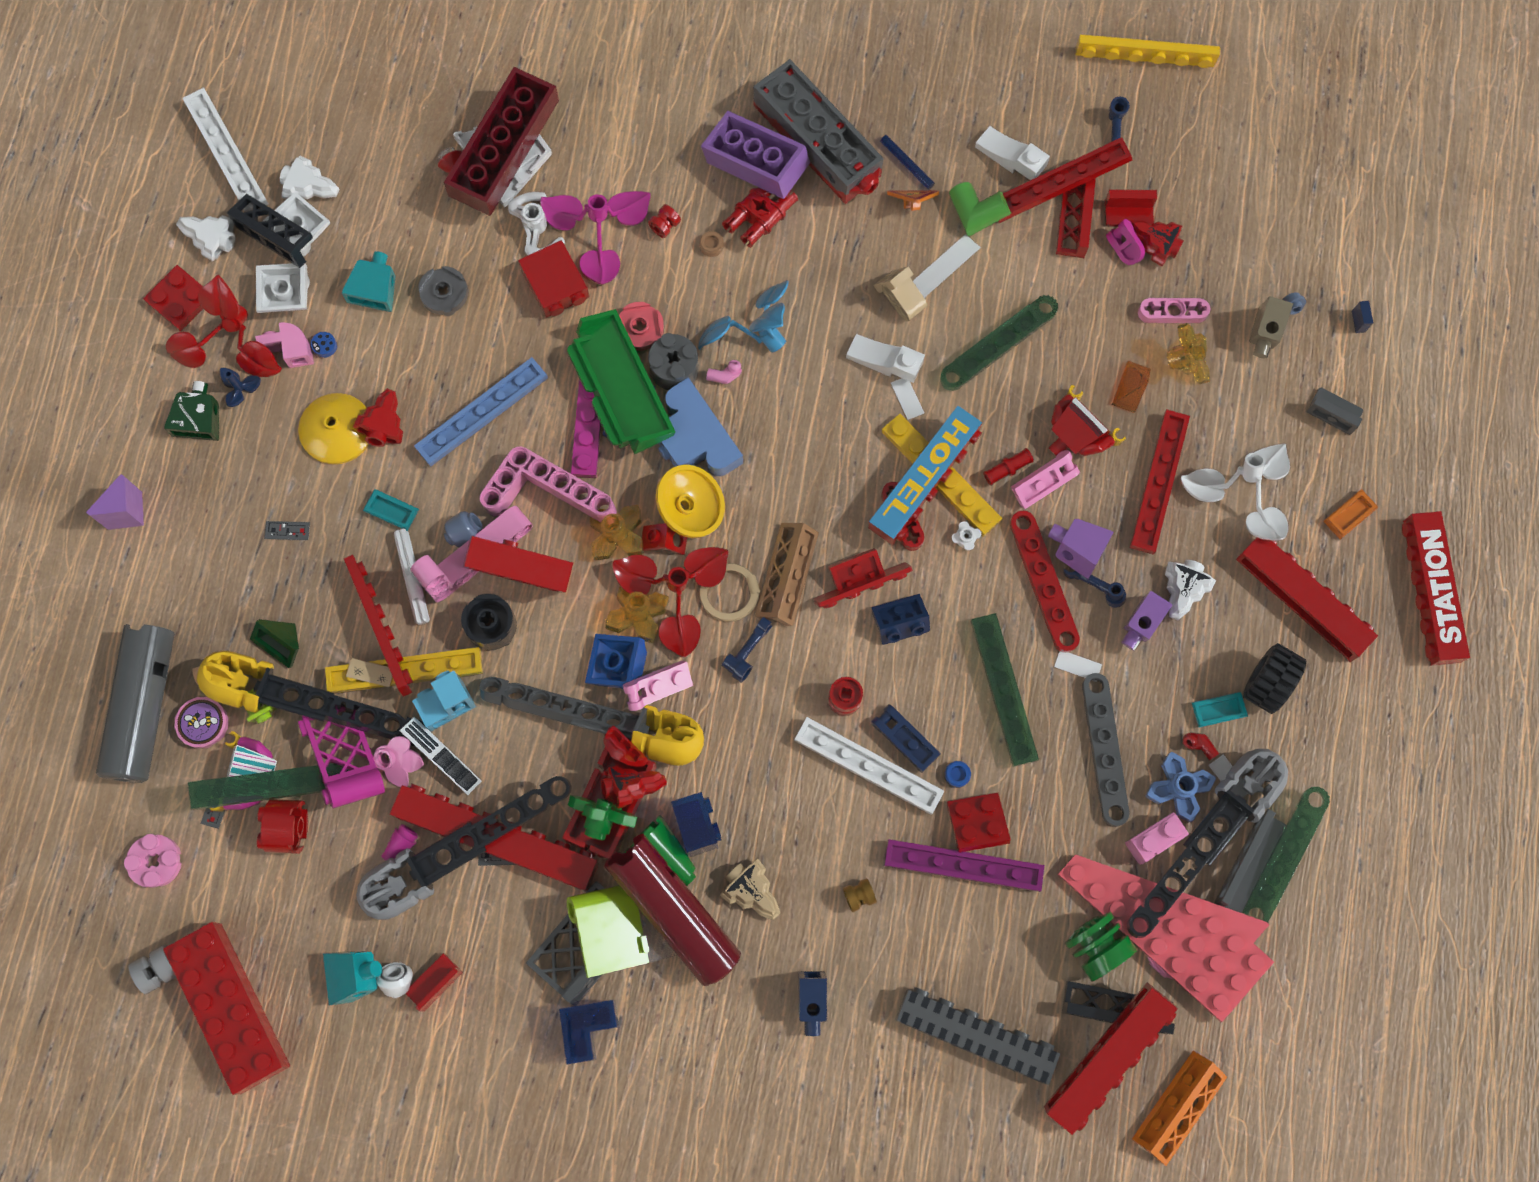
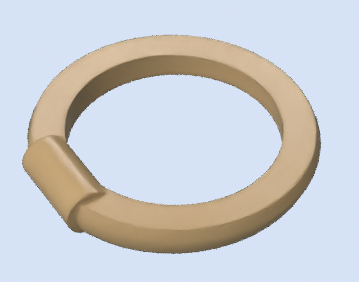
[699,563,761,622]

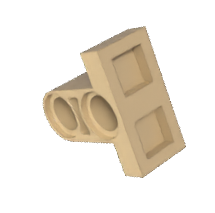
[873,267,927,322]

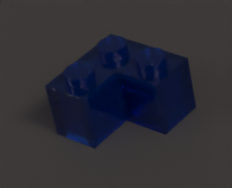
[671,792,722,858]
[559,1000,619,1065]

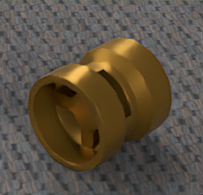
[842,878,877,913]

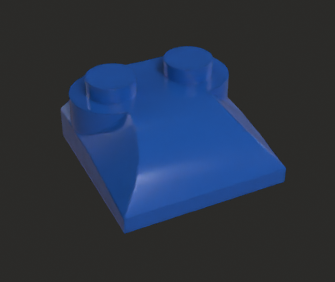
[585,634,647,690]

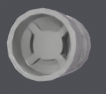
[129,945,176,994]

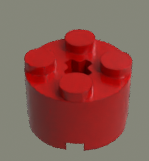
[257,799,308,854]

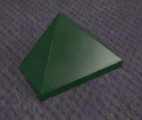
[250,619,299,668]

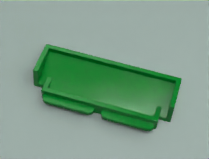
[567,309,676,454]

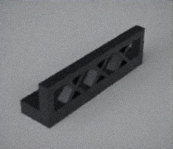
[227,193,313,268]
[1062,981,1175,1035]

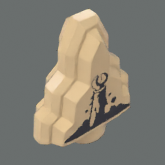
[720,858,780,920]

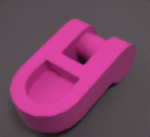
[1106,219,1145,265]

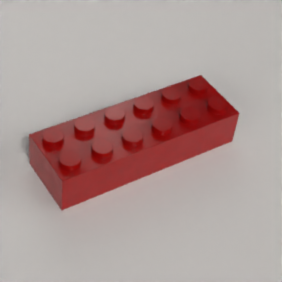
[163,922,291,1095]

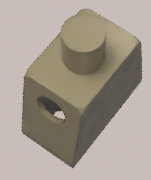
[1249,296,1293,359]

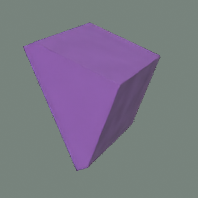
[86,474,144,530]

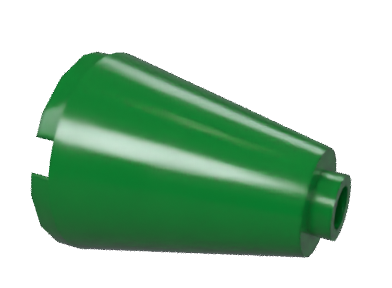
[623,815,696,886]

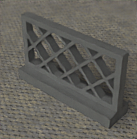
[526,881,646,1007]

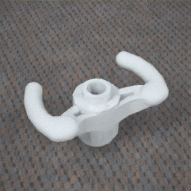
[508,192,565,256]

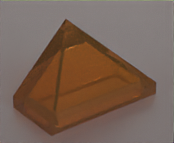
[1112,361,1151,413]

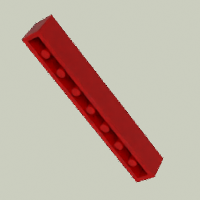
[390,783,599,892]

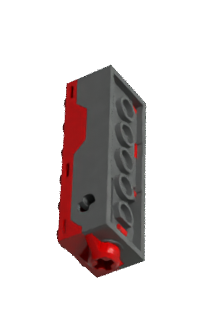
[753,59,884,204]

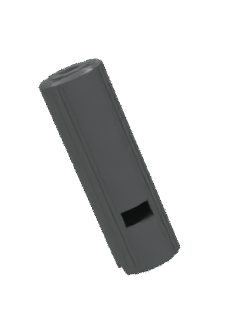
[96,624,175,783]

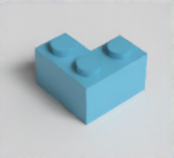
[412,671,476,732]

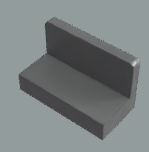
[1306,387,1363,435]

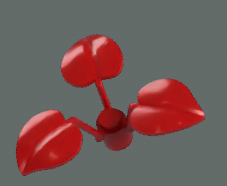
[166,275,282,377]
[612,547,729,657]

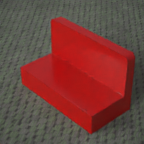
[1105,189,1157,227]
[405,953,463,1012]

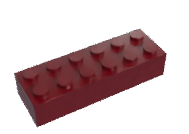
[444,67,559,216]

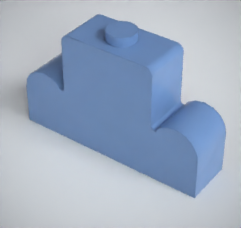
[658,377,743,476]

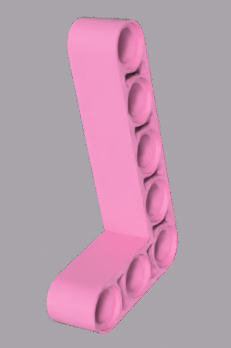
[480,446,617,523]
[410,506,533,602]

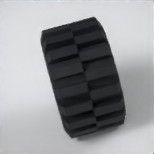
[1243,643,1306,714]

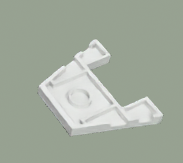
[453,126,552,208]

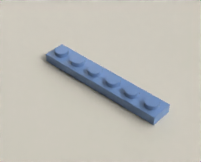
[414,357,548,467]

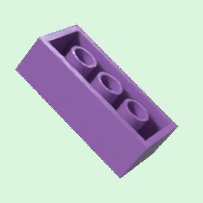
[701,111,810,199]

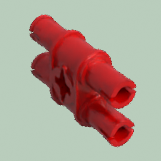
[722,187,798,248]

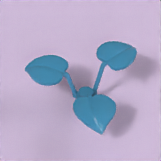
[698,280,789,353]

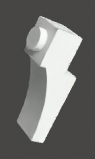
[975,126,1050,180]
[846,334,925,383]

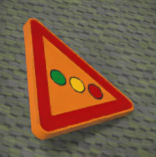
[887,190,939,211]

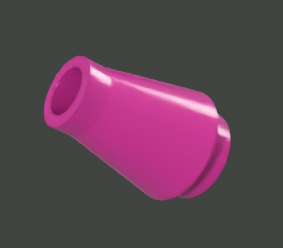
[381,824,418,861]

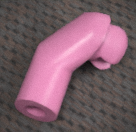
[706,360,742,384]

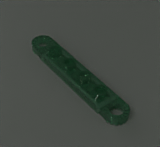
[940,295,1058,391]
[1242,787,1330,923]

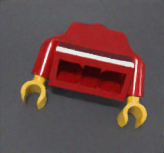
[1048,385,1126,456]

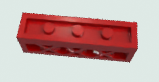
[1056,178,1096,258]

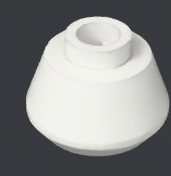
[376,962,413,998]

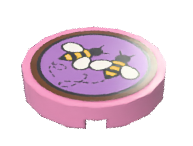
[174,697,229,749]

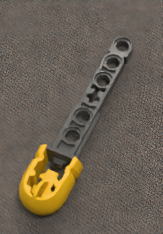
[479,677,704,766]

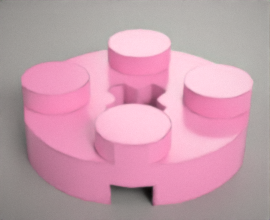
[124,834,181,888]

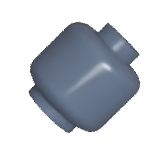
[444,511,483,548]

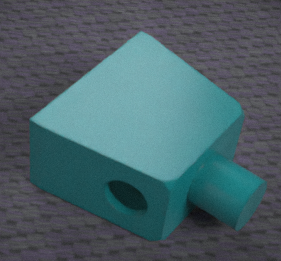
[342,251,396,312]
[323,951,382,1006]

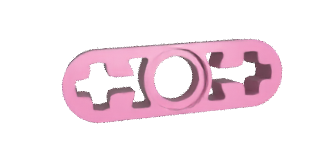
[1138,298,1210,323]

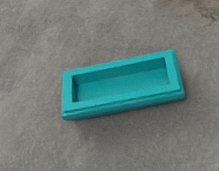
[363,489,419,531]
[1191,692,1248,728]

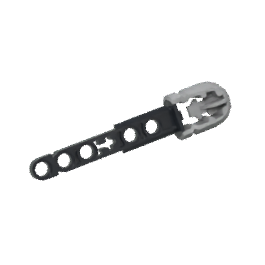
[1127,749,1288,938]
[356,776,572,920]

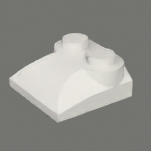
[262,192,330,256]
[256,263,310,313]

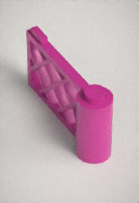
[298,707,385,809]

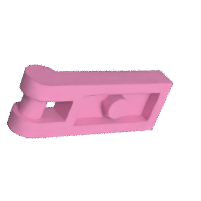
[1011,450,1080,509]
[623,660,693,711]

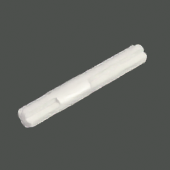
[394,529,430,625]

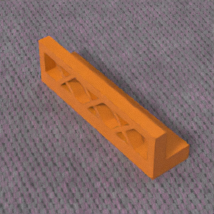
[1132,1051,1227,1166]

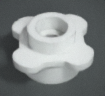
[952,521,981,551]

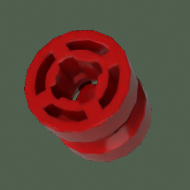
[648,204,681,239]

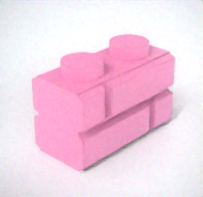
[1125,812,1189,865]

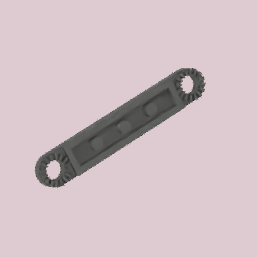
[1082,673,1130,827]

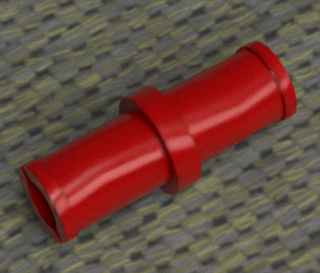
[983,448,1034,486]

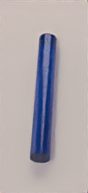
[880,135,935,190]

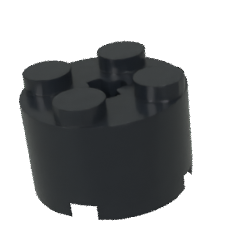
[461,594,517,650]

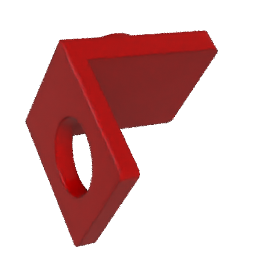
[640,523,687,555]

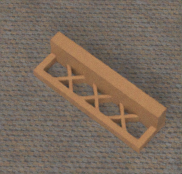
[755,523,819,626]

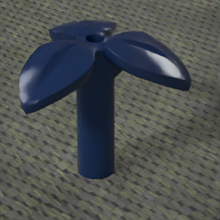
[220,368,261,407]

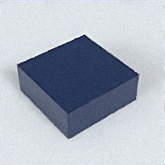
[1351,301,1373,333]

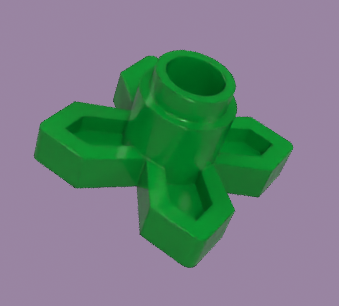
[567,795,638,840]

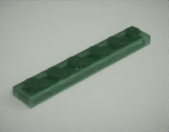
[971,613,1039,767]
[187,761,350,810]

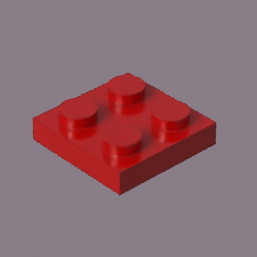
[143,265,203,332]
[947,793,1011,853]

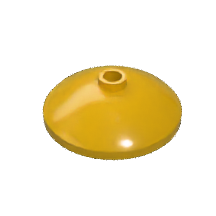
[298,393,369,465]
[656,465,725,538]

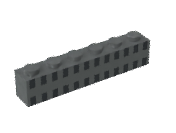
[895,987,1060,1085]

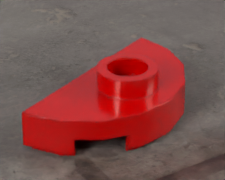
[603,725,648,767]

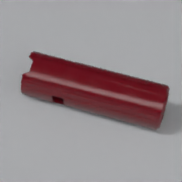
[604,834,741,986]

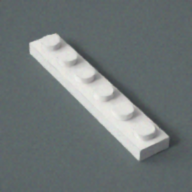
[183,88,268,212]
[794,717,944,815]

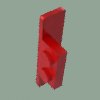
[813,548,913,608]

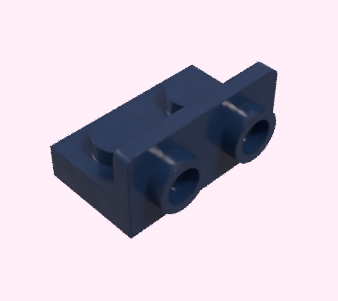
[871,594,930,645]

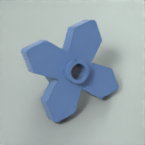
[1145,752,1216,822]

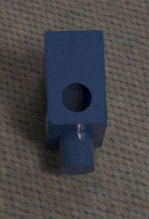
[798,971,827,1036]

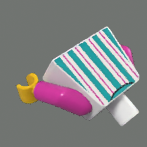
[210,731,289,812]

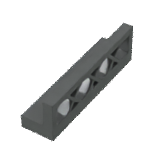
[1214,809,1286,913]

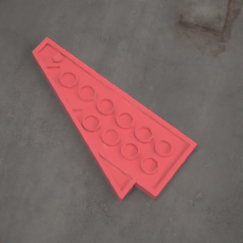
[1057,855,1274,1022]

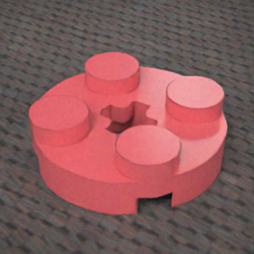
[619,302,664,351]

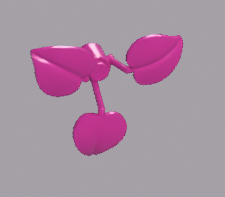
[540,191,651,284]

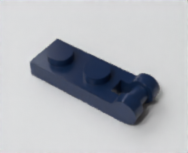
[871,704,941,773]

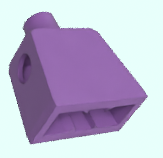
[1048,519,1114,579]
[1121,591,1173,651]

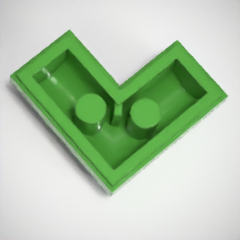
[949,182,1011,237]

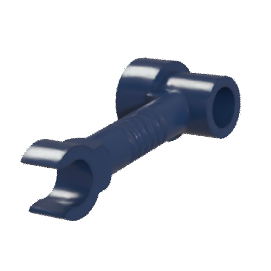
[1108,96,1130,142]
[1064,569,1126,608]
[722,617,772,683]

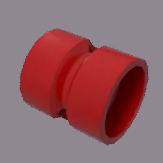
[828,677,863,716]

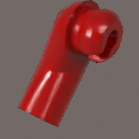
[1182,732,1220,761]

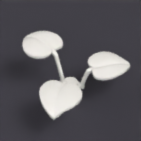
[1181,443,1290,541]

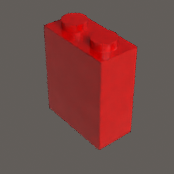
[518,240,589,318]

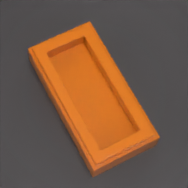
[1323,489,1379,540]

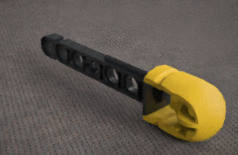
[197,651,426,746]

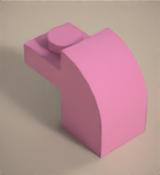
[255,323,314,368]

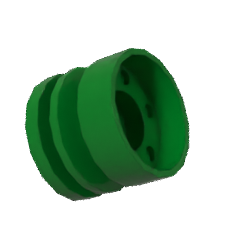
[1065,911,1138,982]

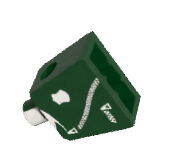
[164,381,219,441]

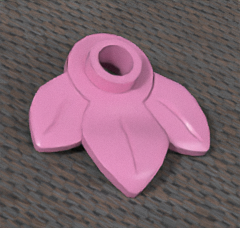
[373,736,424,787]

